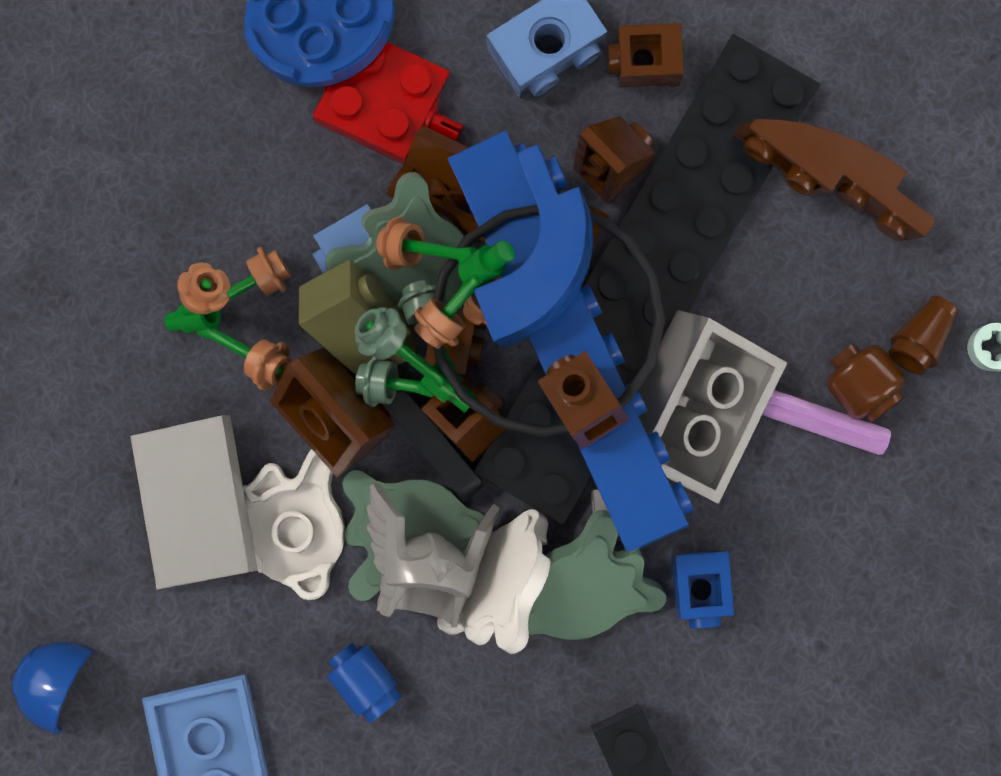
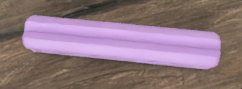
[762,390,891,455]

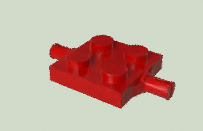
[312,42,464,165]

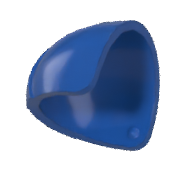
[12,641,95,735]

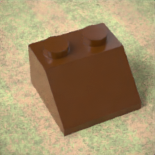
[269,348,395,478]

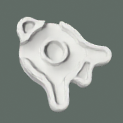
[243,449,346,600]
[437,509,551,654]

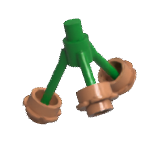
[376,217,515,349]
[165,247,292,390]

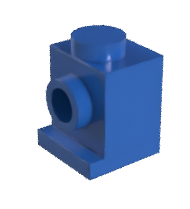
[671,551,734,628]

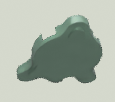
[325,172,464,305]
[342,470,484,601]
[528,510,666,640]

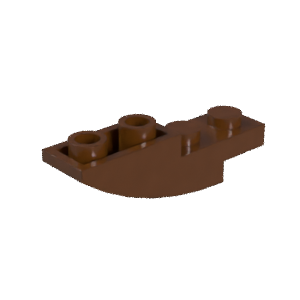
[733,119,936,241]

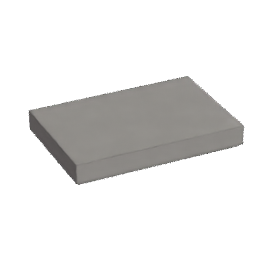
[130,415,258,590]

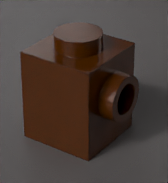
[538,351,629,450]
[421,372,506,462]

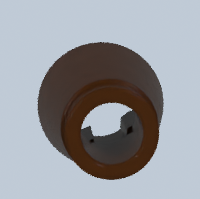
[888,296,958,375]

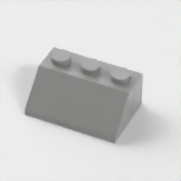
[638,310,787,504]

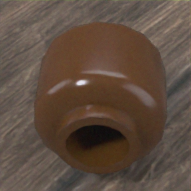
[827,343,906,423]

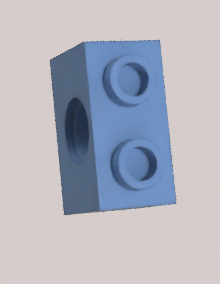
[486,0,607,99]

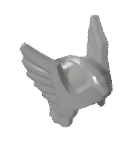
[366,483,500,627]

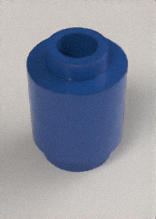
[326,642,402,724]

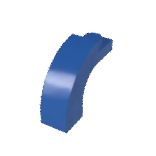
[474,144,593,348]

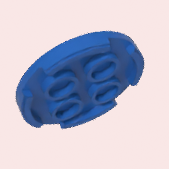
[244,0,395,87]

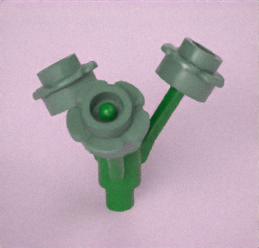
[355,280,478,413]

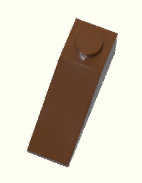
[573,116,656,204]

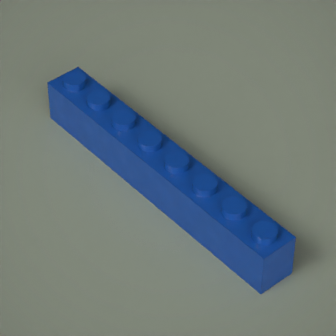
[448,131,694,554]

